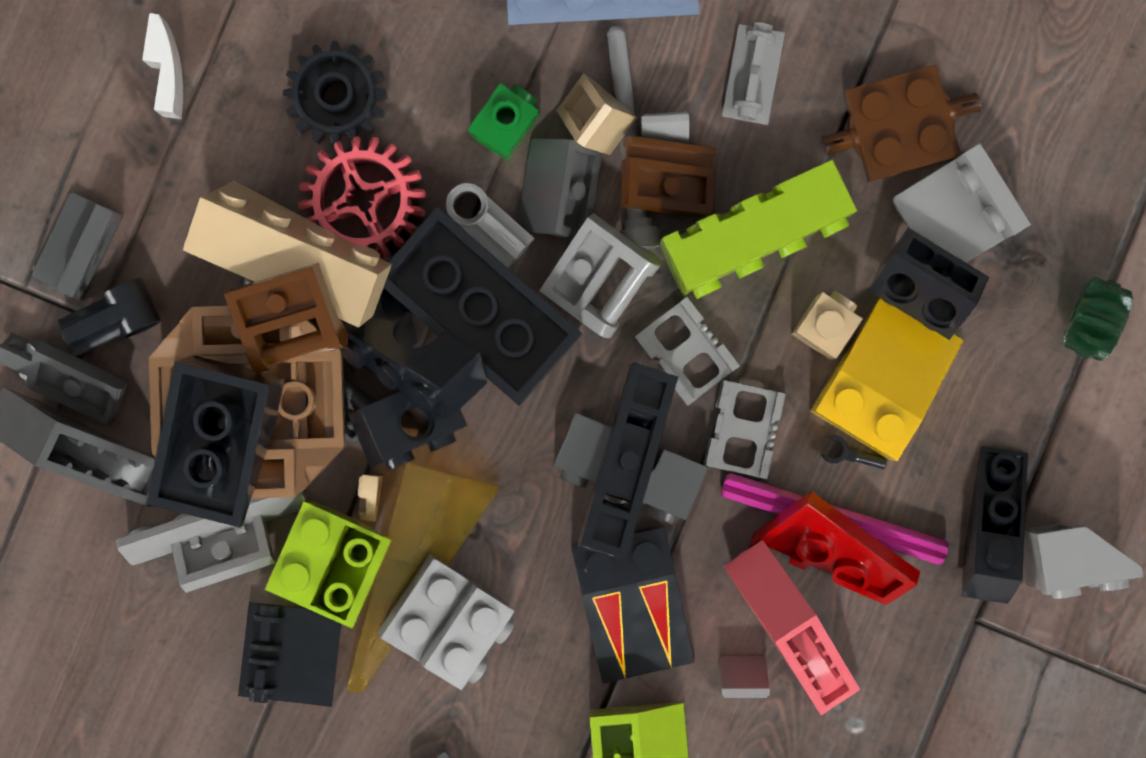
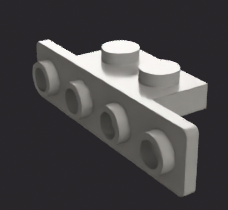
[116,491,308,593]

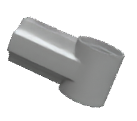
[446,183,535,269]

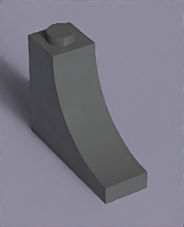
[0,387,155,507]

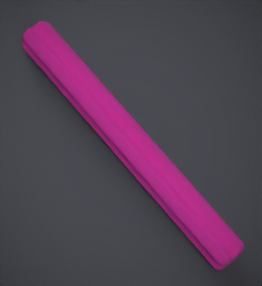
[721,473,949,565]

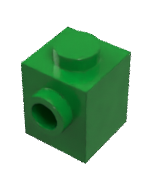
[468,83,540,163]

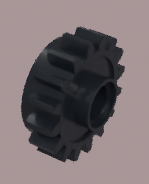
[283,41,388,146]

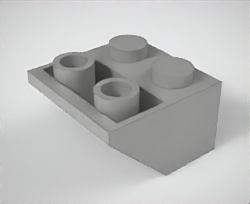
[1023,522,1144,599]

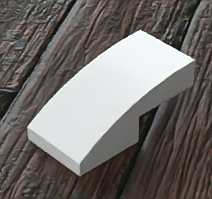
[142,13,183,119]

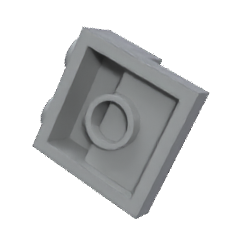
[377,554,515,690]

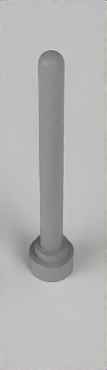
[607,26,660,249]

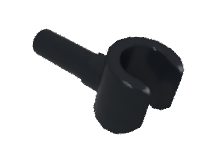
[821,435,887,470]

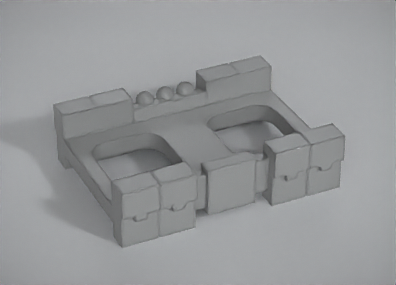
[635,297,740,406]
[703,380,786,479]

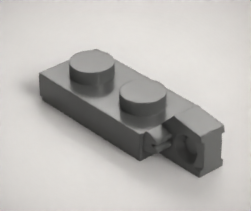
[0,333,128,425]

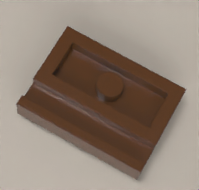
[620,136,716,218]

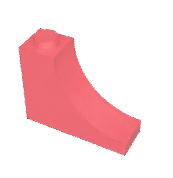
[723,540,860,715]

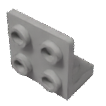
[892,143,1031,263]

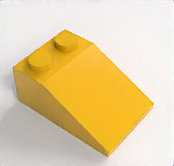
[810,297,964,461]

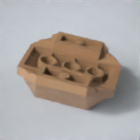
[149,306,346,499]

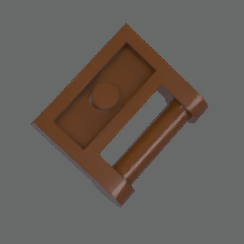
[224,263,348,373]

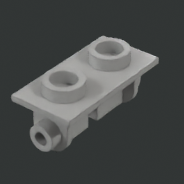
[722,22,785,125]

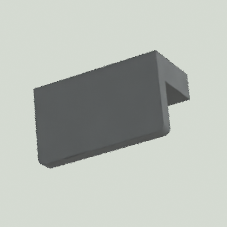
[518,138,602,240]
[32,193,123,300]

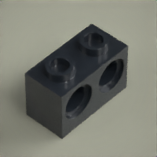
[868,227,989,340]

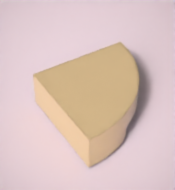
[357,474,383,522]

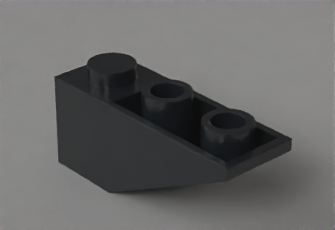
[961,446,1028,604]

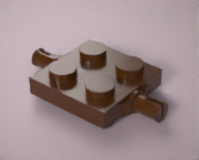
[822,64,981,182]

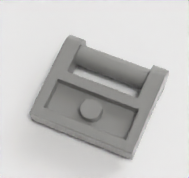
[539,213,662,338]

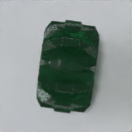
[1063,277,1133,361]

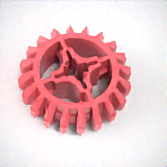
[298,136,427,260]

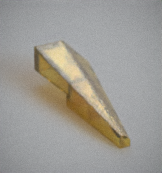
[346,462,499,693]

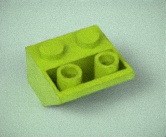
[265,500,392,629]
[589,702,688,758]

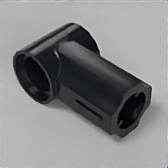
[58,278,161,357]

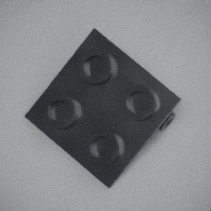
[238,602,342,707]

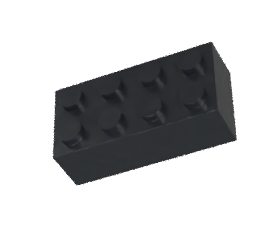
[384,207,582,406]

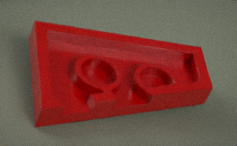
[749,491,920,605]

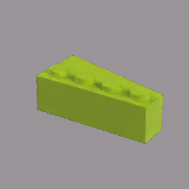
[659,160,857,299]

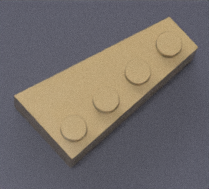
[183,181,392,327]

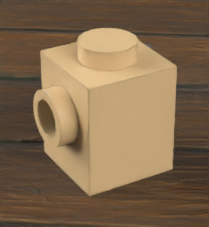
[791,291,863,360]

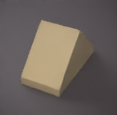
[556,73,638,155]

